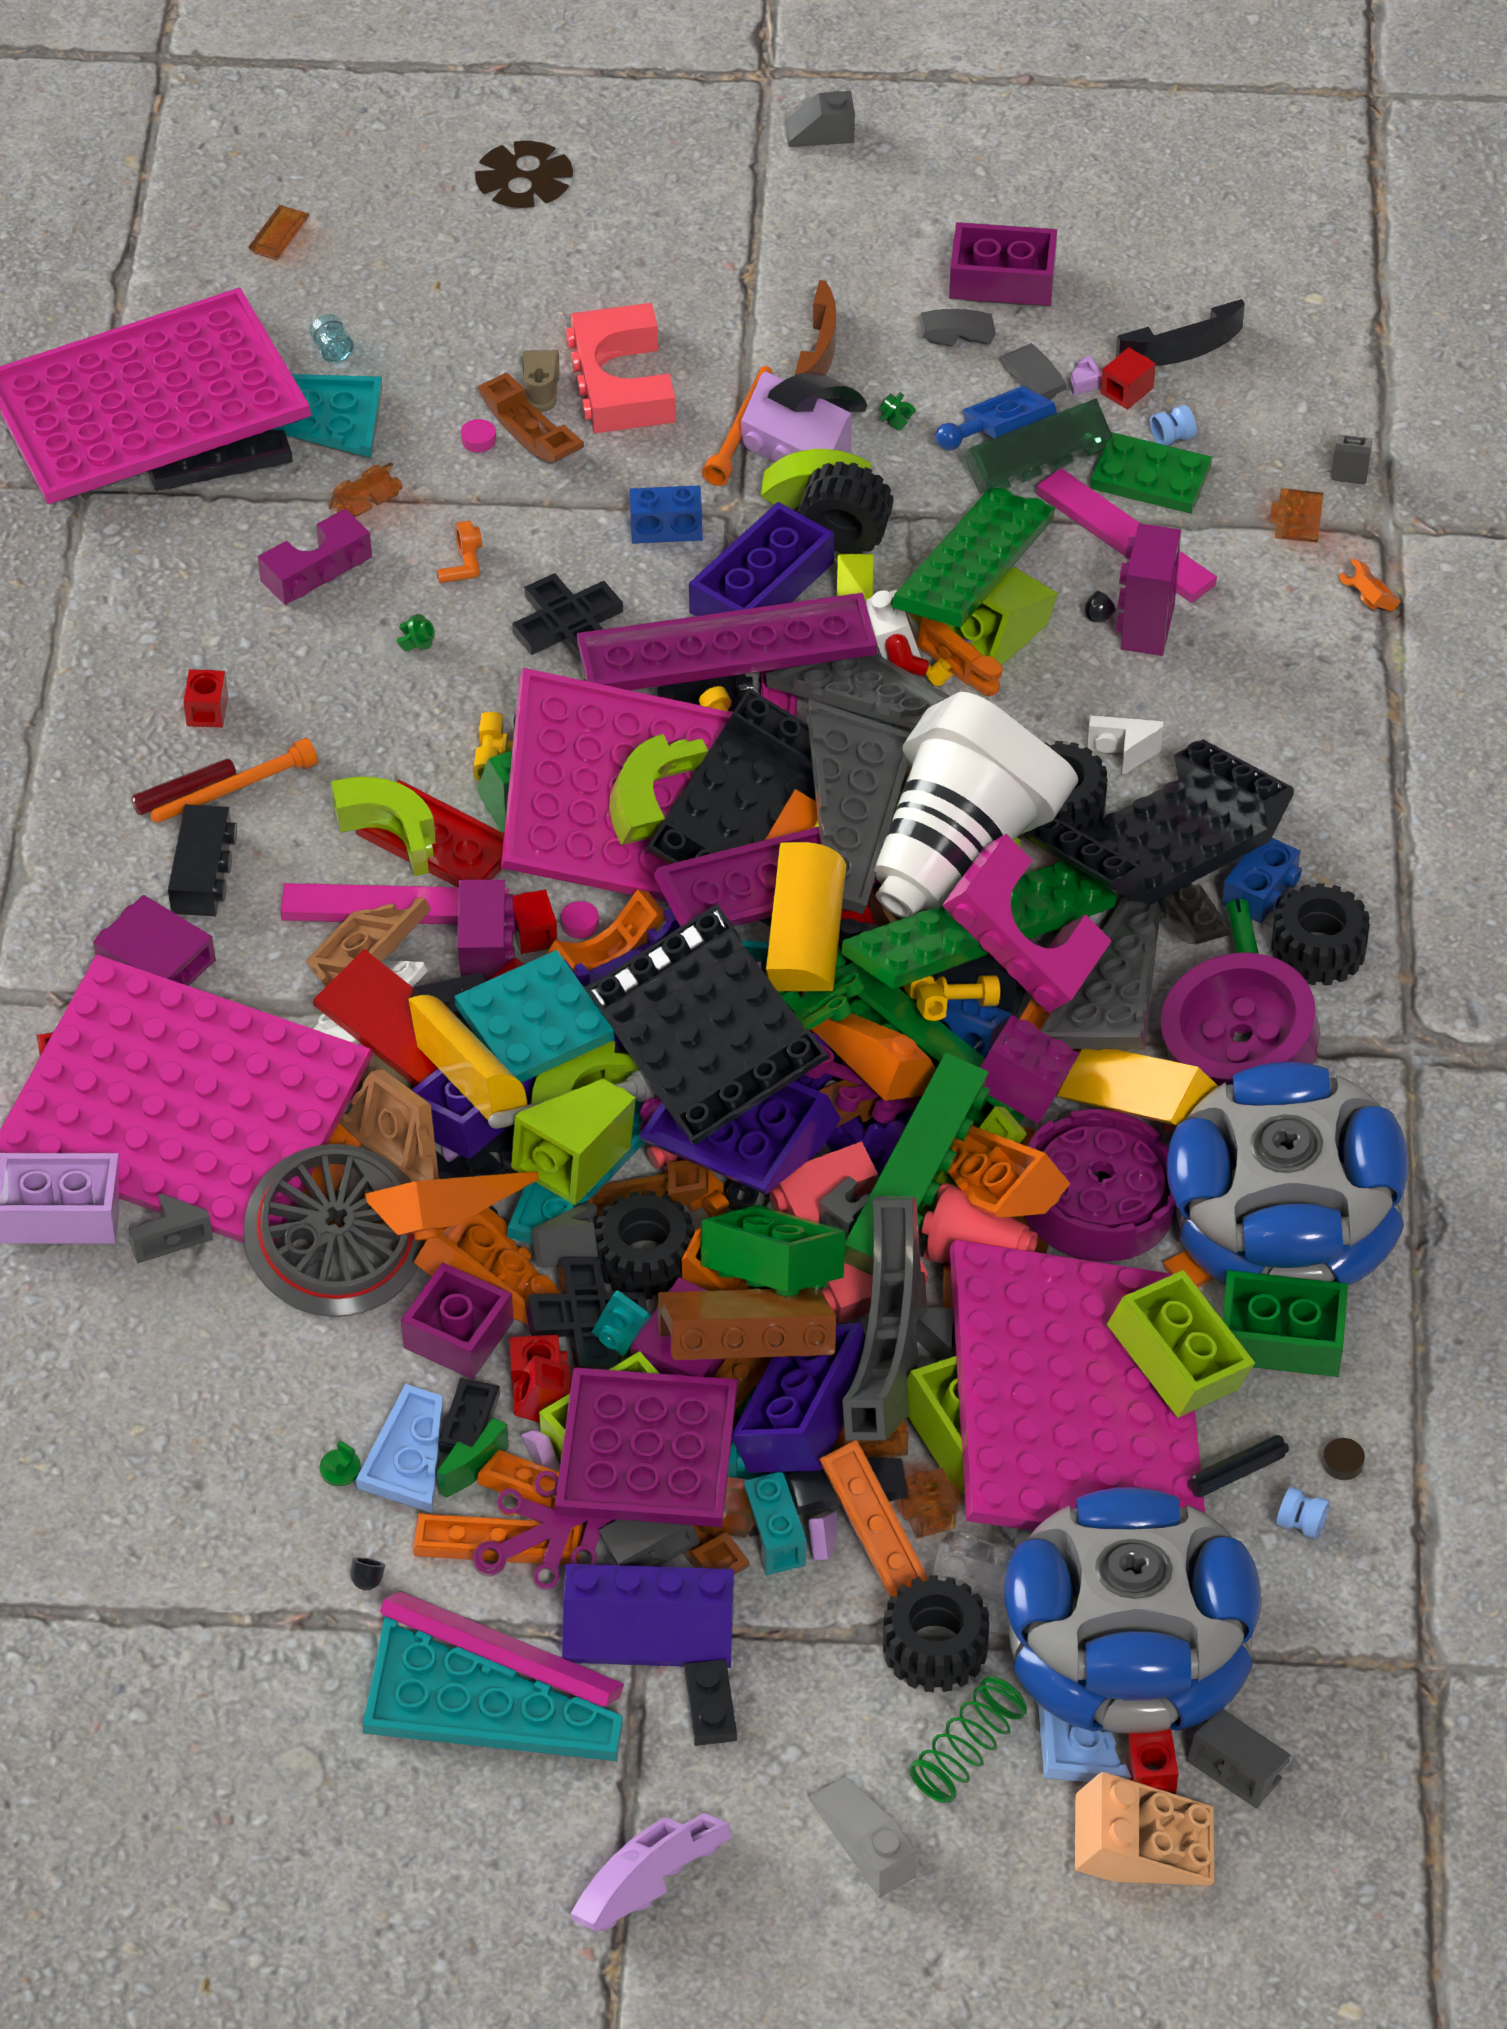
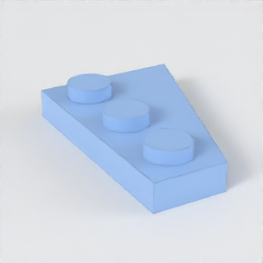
[356,1384,444,1513]
[1038,1704,1131,1782]

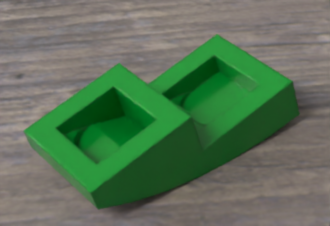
[437,1418,509,1498]

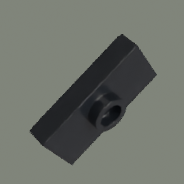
[438,1378,500,1454]

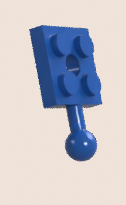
[935,386,1057,451]

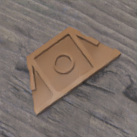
[306,897,431,988]
[339,1069,439,1182]

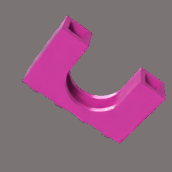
[942,834,1111,1013]

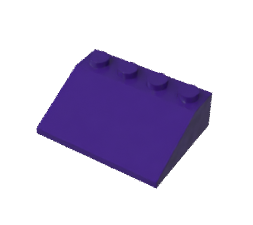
[639,1081,841,1194]

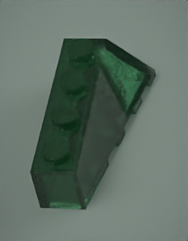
[963,398,1113,494]

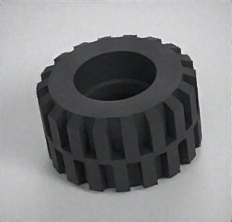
[798,462,894,554]
[1045,741,1108,830]
[1271,883,1370,985]
[595,1191,694,1300]
[883,1575,990,1693]

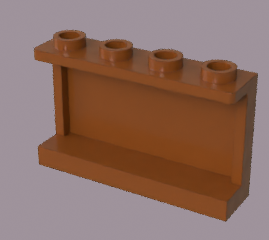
[658,1288,836,1360]

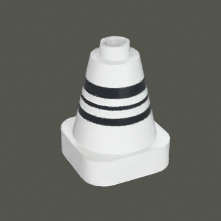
[874,692,1078,918]

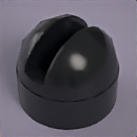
[1084,591,1116,623]
[726,1180,759,1211]
[350,1557,385,1591]

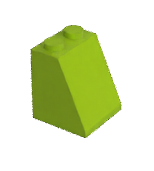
[941,566,1058,665]
[511,1079,636,1205]

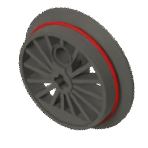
[244,1144,427,1317]

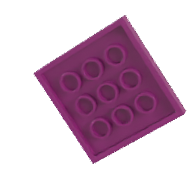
[555,1368,738,1527]

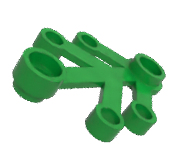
[777,946,865,1030]

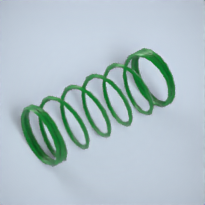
[909,1676,1027,1803]

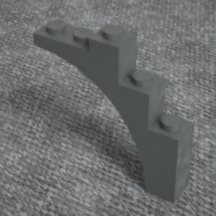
[843,1196,927,1440]

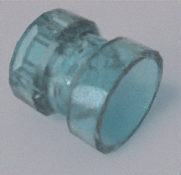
[310,314,354,362]

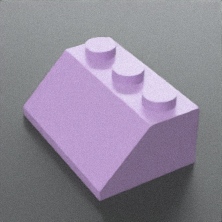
[741,371,852,462]
[0,1153,119,1244]

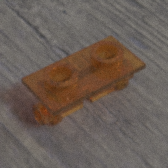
[328,462,402,518]

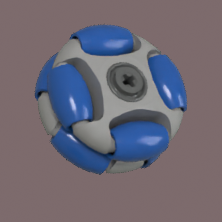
[1167,1062,1409,1286]
[1004,1487,1262,1734]

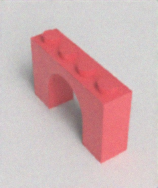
[566,303,676,433]
[769,1141,928,1324]

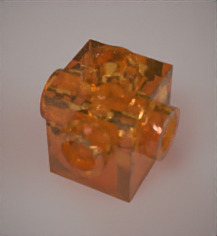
[1270,488,1324,543]
[898,1468,962,1539]

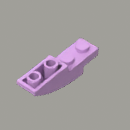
[571,1813,732,1932]

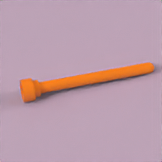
[702,366,772,486]
[150,737,318,823]

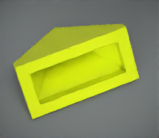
[837,553,874,602]

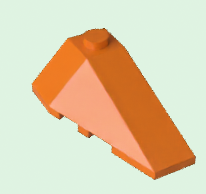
[811,1005,936,1101]
[949,1126,1070,1218]
[365,1172,539,1241]
[414,1207,562,1325]

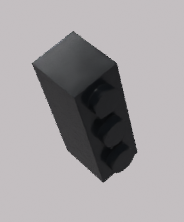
[168,804,237,917]

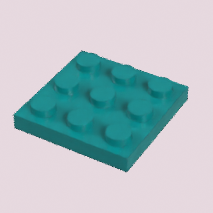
[454,950,614,1083]

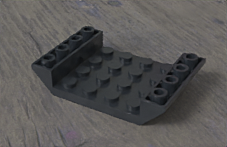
[646,688,816,928]
[1024,739,1294,905]
[586,904,829,1145]

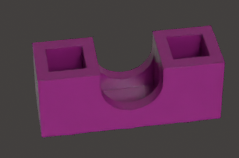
[258,509,372,605]

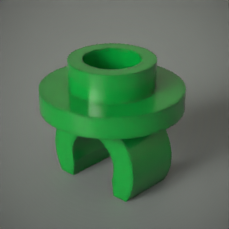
[878,392,916,431]
[396,614,435,651]
[320,1441,361,1487]

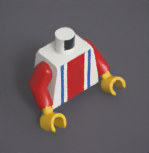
[866,590,953,686]

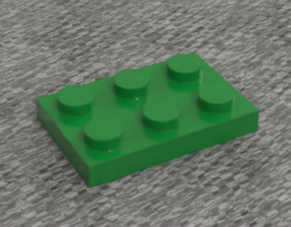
[1090,432,1212,514]

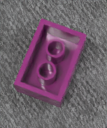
[949,222,1058,306]
[1116,523,1182,656]

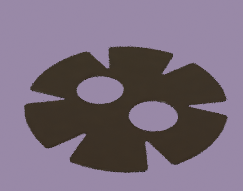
[475,141,573,208]

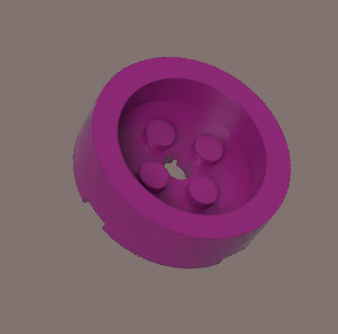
[1160,953,1320,1086]
[1024,1109,1176,1262]

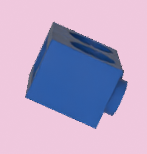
[630,485,703,544]
[1222,838,1302,924]
[939,999,1011,1058]

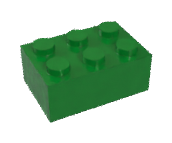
[701,1205,845,1296]
[1222,1270,1348,1377]

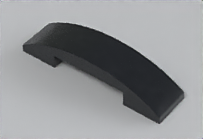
[1116,299,1245,366]
[767,372,868,412]
[743,1457,909,1537]

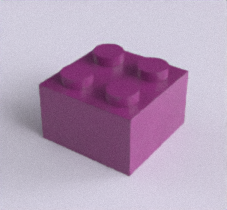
[457,880,516,981]
[980,1015,1079,1123]
[401,1262,514,1380]

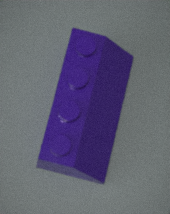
[562,1564,735,1668]

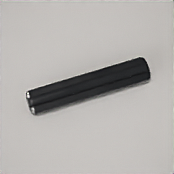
[1187,1435,1289,1497]

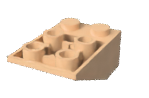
[1075,1772,1214,1886]

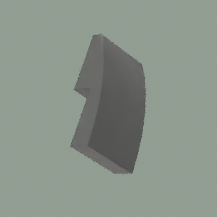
[919,309,996,346]
[1001,343,1067,400]

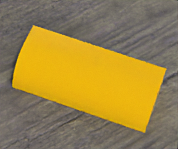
[766,842,846,991]
[409,995,527,1120]
[1057,1049,1219,1126]

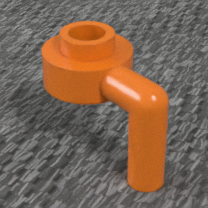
[437,520,482,583]

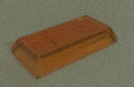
[248,205,310,261]

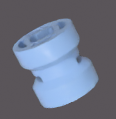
[1150,405,1197,446]
[1276,1487,1330,1540]

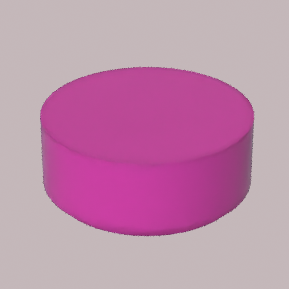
[461,419,496,452]
[561,901,599,939]

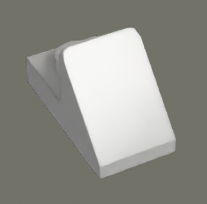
[1087,715,1164,774]

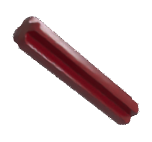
[131,759,237,815]

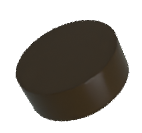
[1323,1438,1365,1480]

